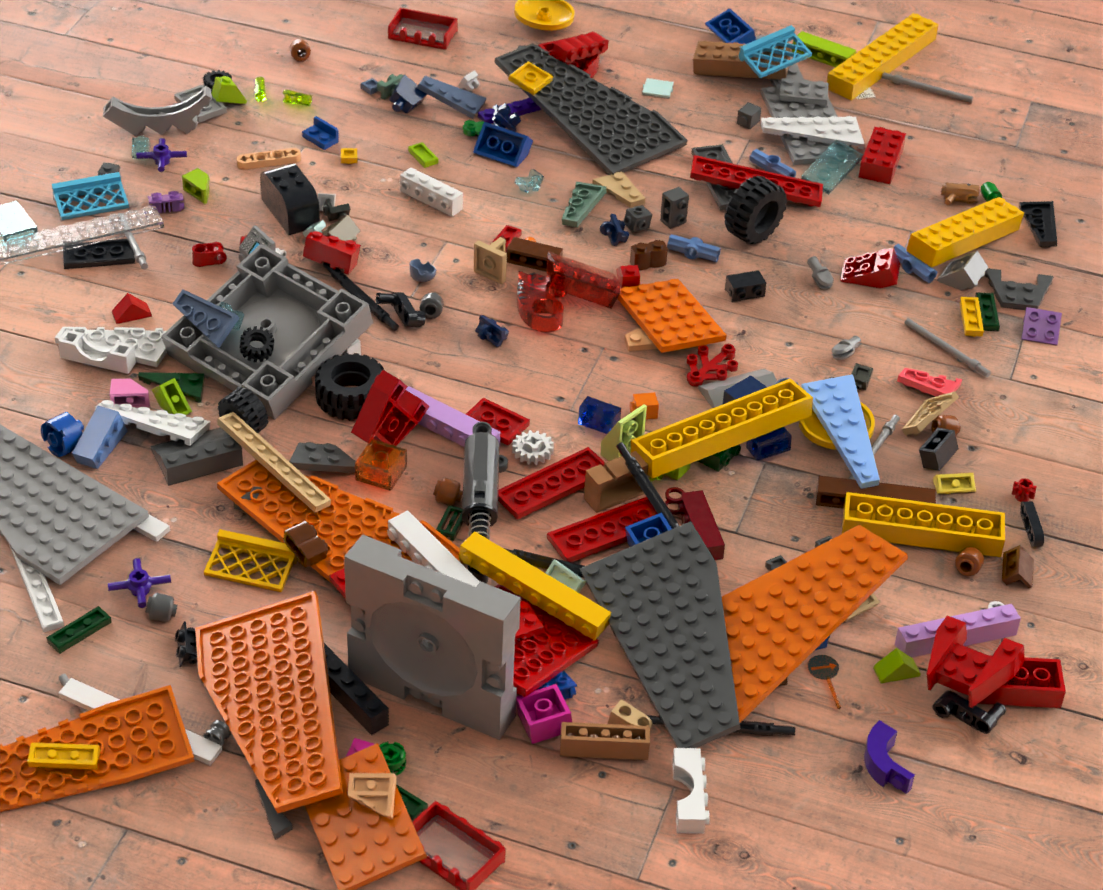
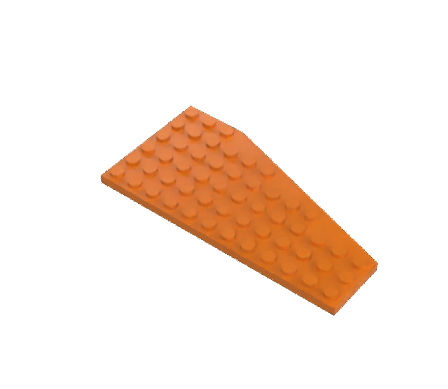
[217,460,464,584]
[722,525,908,723]
[195,591,343,813]

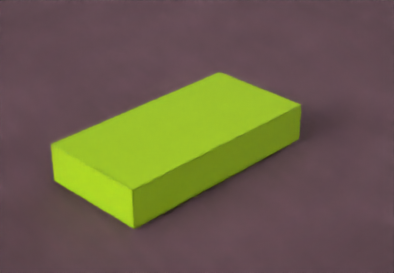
[408,142,439,168]

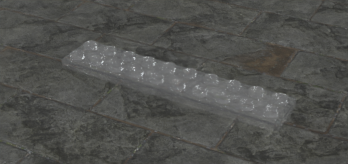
[0,206,164,265]

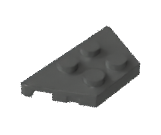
[289,442,362,474]

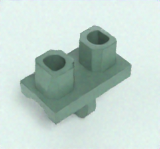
[377,74,404,100]

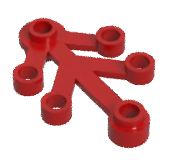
[687,344,738,387]

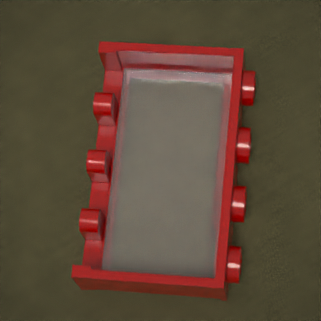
[388,7,458,50]
[412,800,506,890]

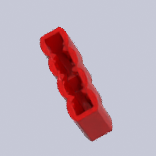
[552,31,609,63]

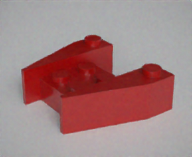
[351,370,430,457]
[926,615,1025,708]

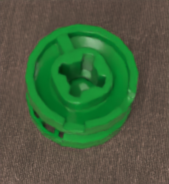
[379,741,406,776]

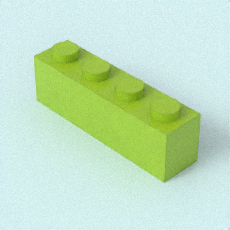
[792,31,856,67]

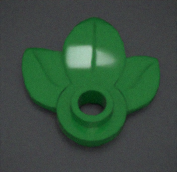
[462,120,484,136]

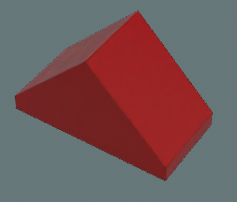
[112,293,152,324]

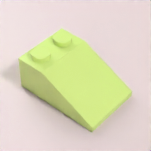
[600,404,647,461]

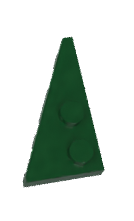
[138,372,205,403]

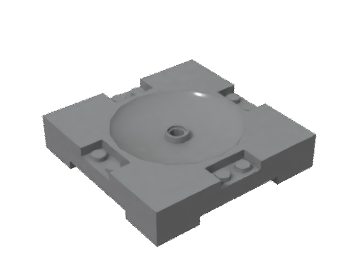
[161,244,373,419]
[344,534,521,740]

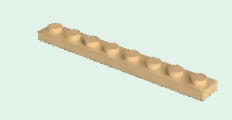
[217,412,331,512]

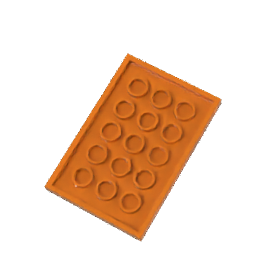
[615,279,727,353]
[305,743,427,890]

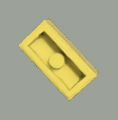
[933,473,976,494]

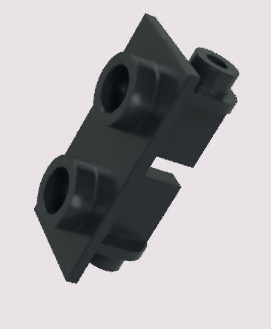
[175,621,197,667]

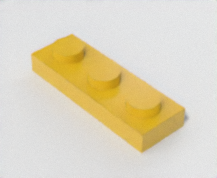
[959,297,984,337]
[27,742,100,770]

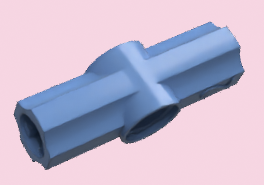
[749,149,796,177]
[667,234,721,262]
[894,244,937,283]

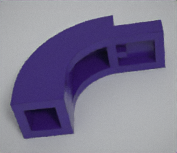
[864,720,915,794]

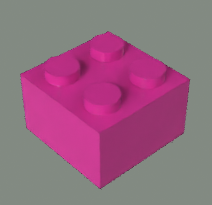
[516,684,572,744]

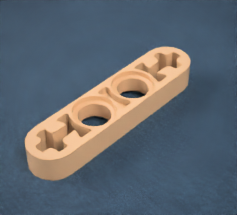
[237,148,301,170]

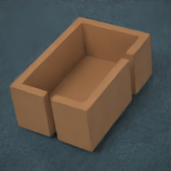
[584,451,648,513]

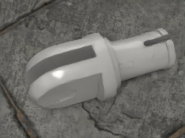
[807,256,834,290]
[832,336,861,360]

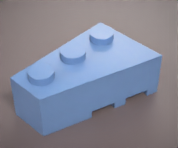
[72,406,128,469]

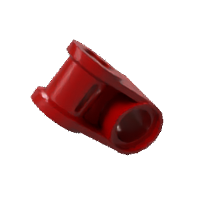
[192,242,227,267]

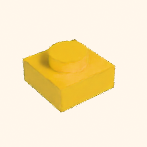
[341,148,358,164]

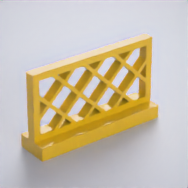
[204,529,298,592]

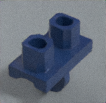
[492,103,521,132]
[599,214,629,246]
[475,315,509,347]

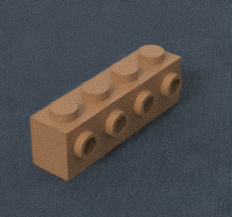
[560,722,650,760]

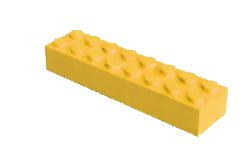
[906,197,1024,268]
[842,492,1005,557]

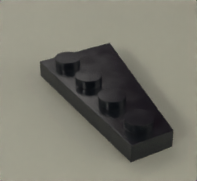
[1019,201,1057,247]

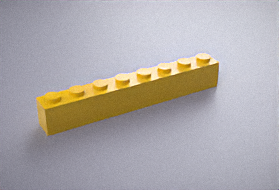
[459,531,611,640]

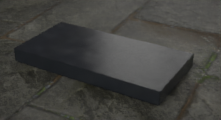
[63,239,135,269]

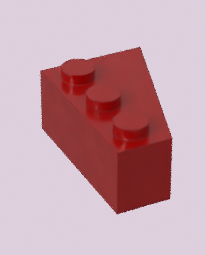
[303,231,361,275]

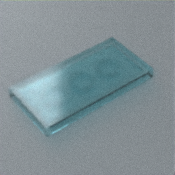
[801,140,864,195]
[0,201,38,241]

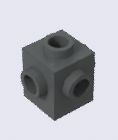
[624,205,652,232]

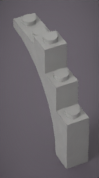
[103,86,212,136]

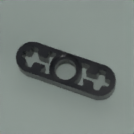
[1020,501,1044,547]

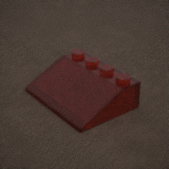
[546,252,620,309]

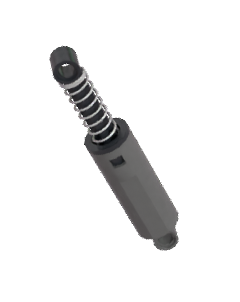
[462,422,499,584]

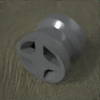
[203,720,231,746]

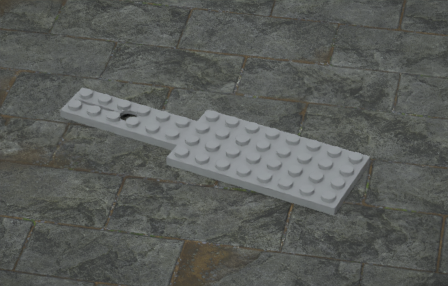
[756,35,857,165]

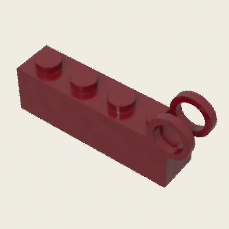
[665,487,725,560]

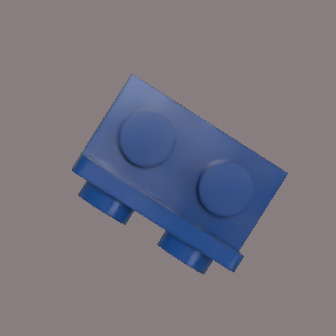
[302,116,339,150]

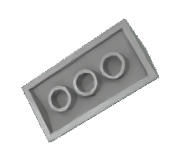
[698,369,777,408]

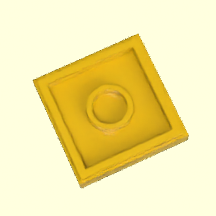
[508,61,553,95]

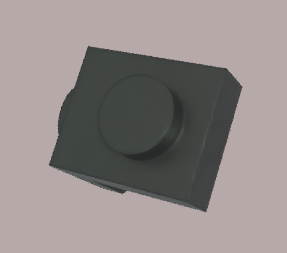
[323,199,351,221]
[852,363,873,390]

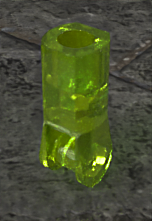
[255,77,266,101]
[283,90,312,106]

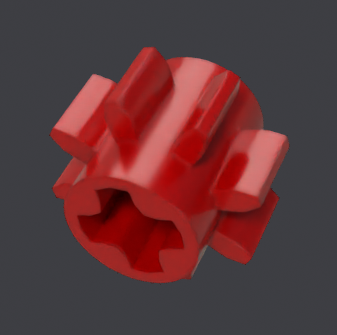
[1011,478,1037,502]

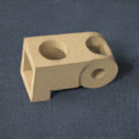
[608,699,653,729]

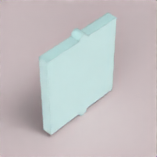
[642,78,674,98]

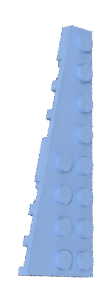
[801,374,880,489]

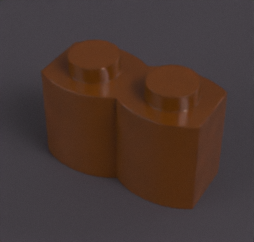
[630,240,668,271]
[283,521,328,568]

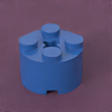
[41,411,84,457]

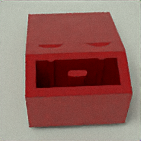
[841,248,900,288]

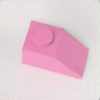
[110,379,150,408]

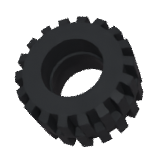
[218,387,268,433]

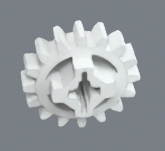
[512,430,554,465]

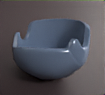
[409,259,436,282]

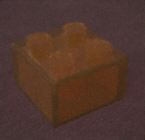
[355,439,407,491]

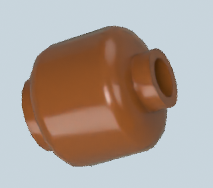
[289,39,311,61]
[931,414,961,436]
[433,478,463,506]
[955,547,984,576]

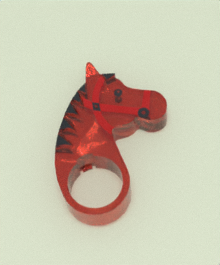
[517,271,568,333]

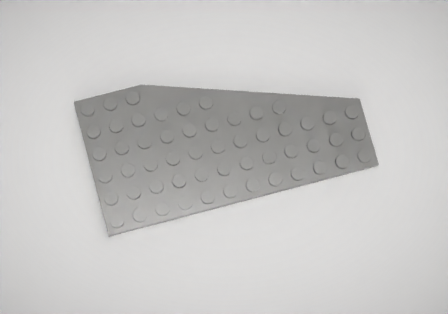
[0,425,149,585]

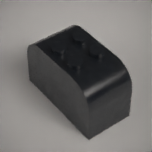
[260,163,320,235]

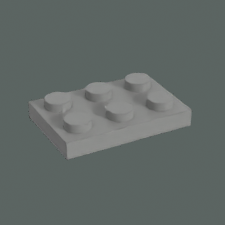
[780,78,829,105]
[174,85,227,122]

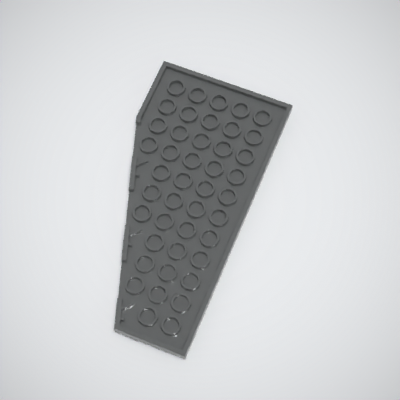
[494,43,688,175]
[580,521,741,748]

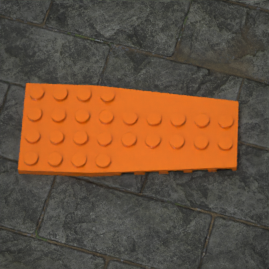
[0,685,195,812]

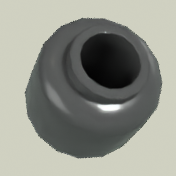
[420,292,444,319]
[145,593,178,622]

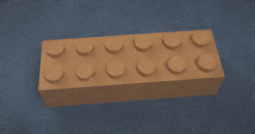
[693,41,790,79]

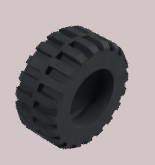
[724,176,787,244]
[315,353,384,421]

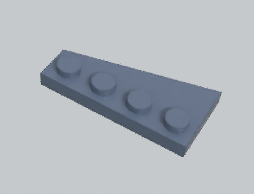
[417,76,487,119]
[173,289,239,348]

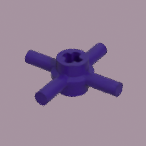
[136,138,187,172]
[108,558,171,608]

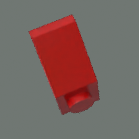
[616,265,640,289]

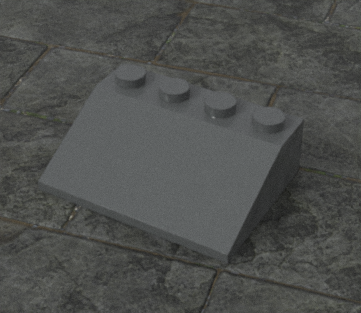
[151,427,243,486]

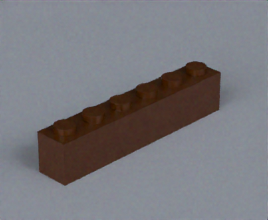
[816,475,936,509]

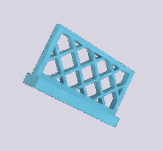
[738,25,812,79]
[52,172,129,220]

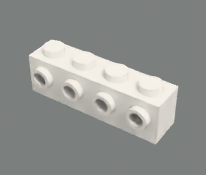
[400,167,463,217]

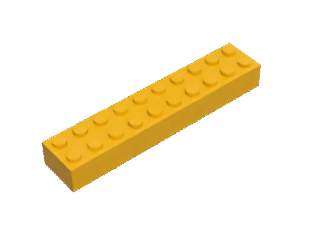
[827,13,939,101]
[631,379,813,478]

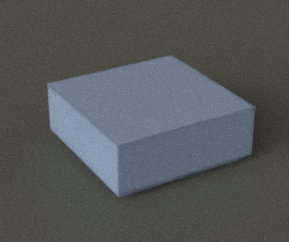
[360,78,378,95]

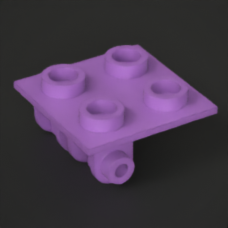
[148,191,184,214]
[1021,307,1062,345]

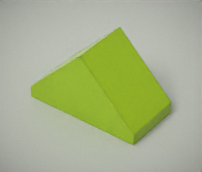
[873,648,921,684]

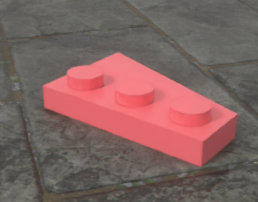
[897,368,962,396]

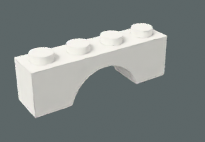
[58,330,136,374]
[672,748,709,834]

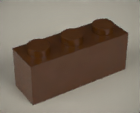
[507,237,563,274]

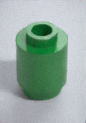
[980,182,1002,202]

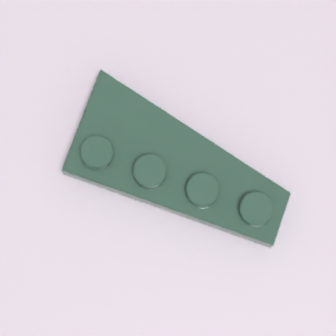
[562,181,607,227]

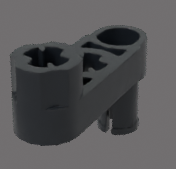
[376,292,426,327]
[933,690,1006,734]

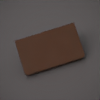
[1002,545,1034,588]

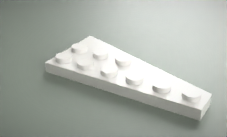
[760,116,865,150]
[55,327,167,367]
[95,400,210,446]

